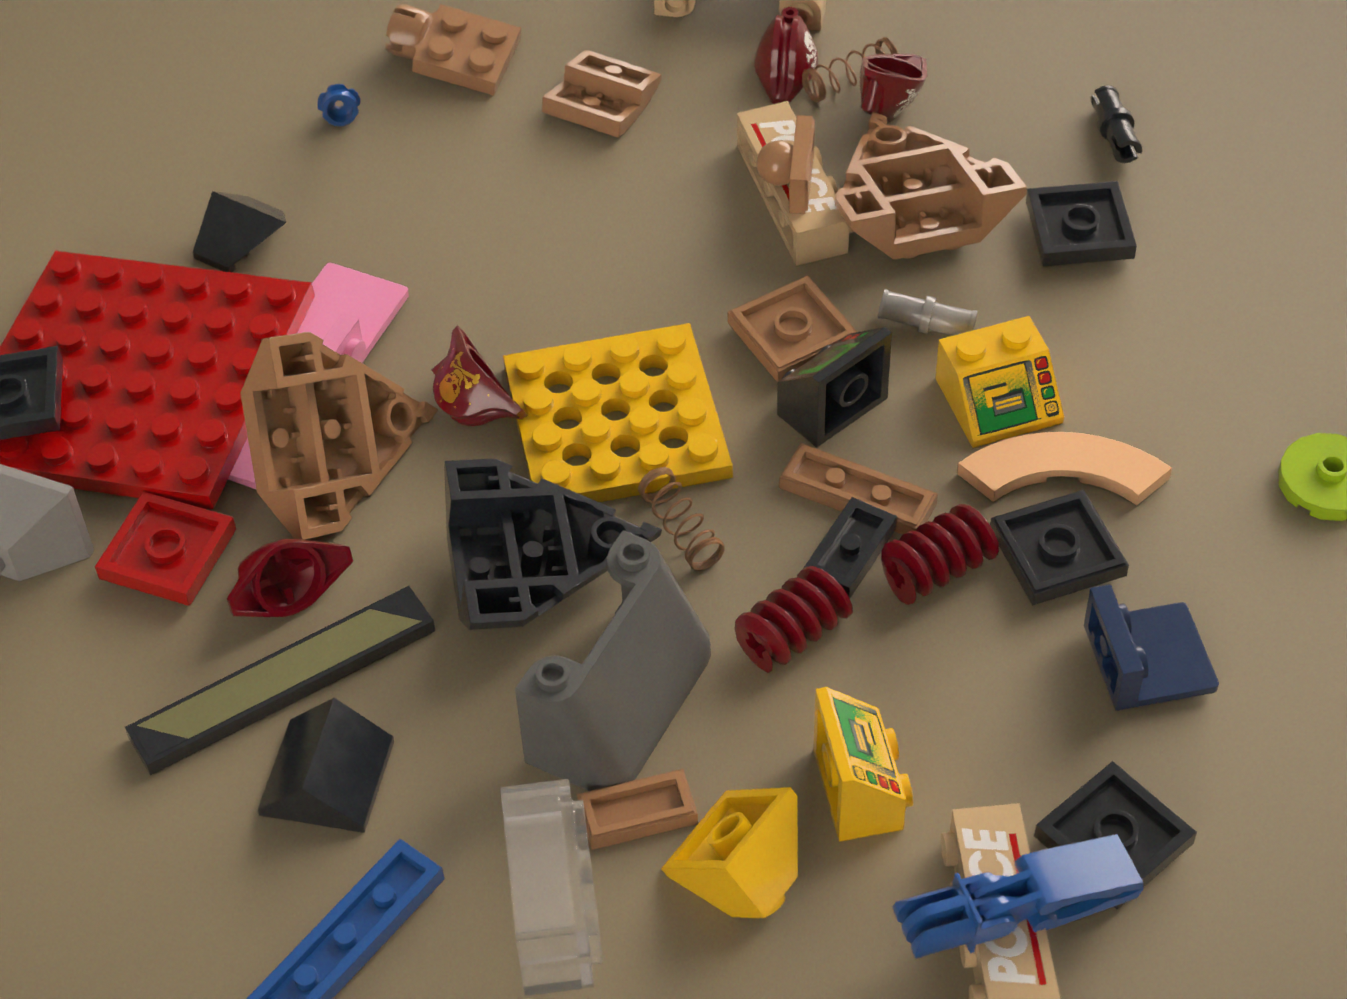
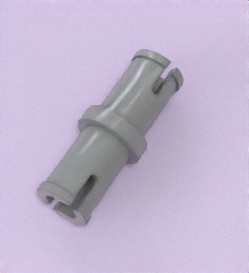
[878,289,978,336]

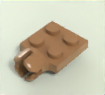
[385,4,521,96]

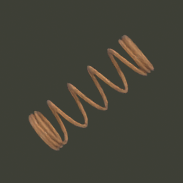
[802,37,898,102]
[638,467,725,570]

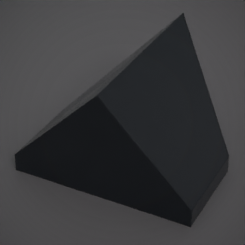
[192,191,287,273]

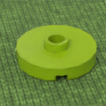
[1278,433,1347,521]

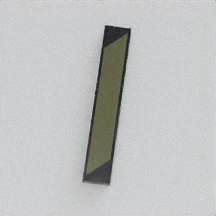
[125,586,436,776]

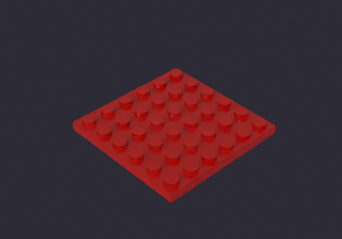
[0,250,315,509]

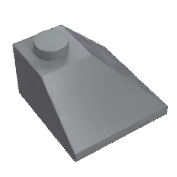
[0,464,94,581]

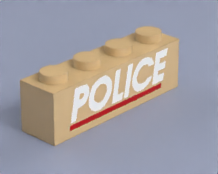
[737,101,854,266]
[941,803,1060,999]

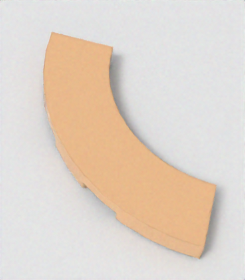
[957,432,1172,506]

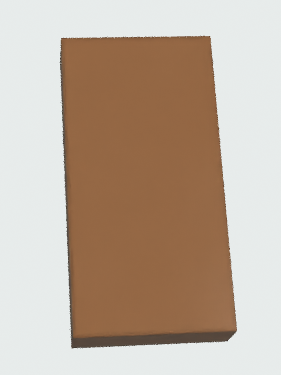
[577,769,698,850]

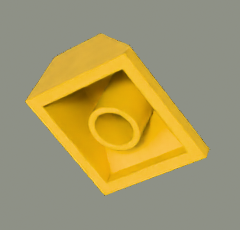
[661,787,798,918]

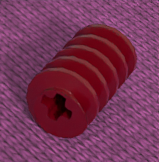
[881,504,999,605]
[734,566,853,673]

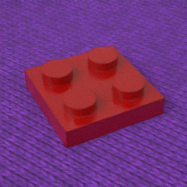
[95,491,237,606]

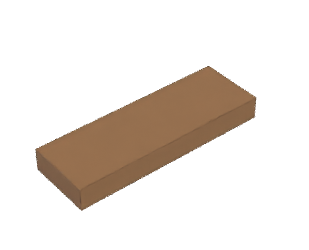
[779,443,938,534]

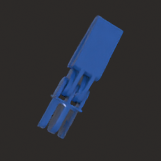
[892,834,1144,959]

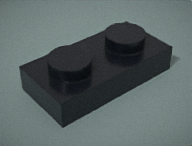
[804,497,897,598]

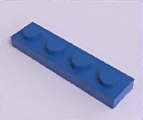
[246,839,444,999]

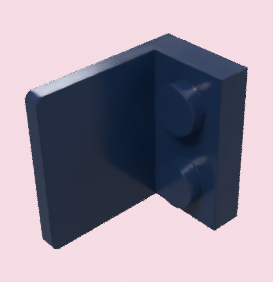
[1083,584,1219,711]

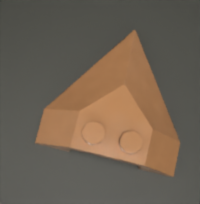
[835,112,1027,260]
[241,332,439,540]

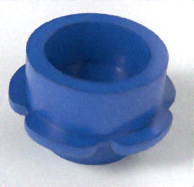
[317,84,361,126]

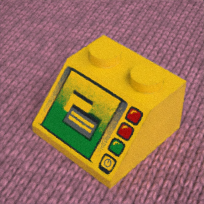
[935,316,1064,448]
[813,687,913,842]

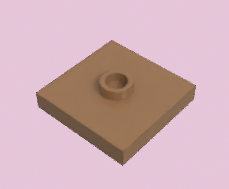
[728,275,857,382]

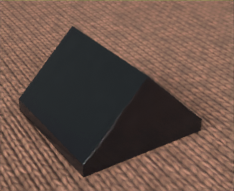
[258,698,394,833]

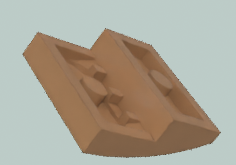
[542,49,662,138]

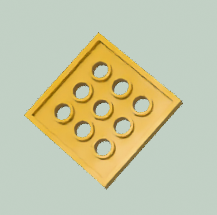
[503,323,733,502]

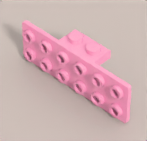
[228,263,409,489]

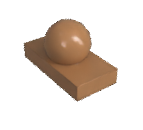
[756,115,815,214]

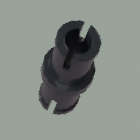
[1090,85,1142,163]

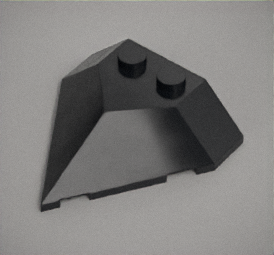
[444,458,662,630]

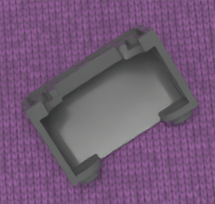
[515,530,711,791]

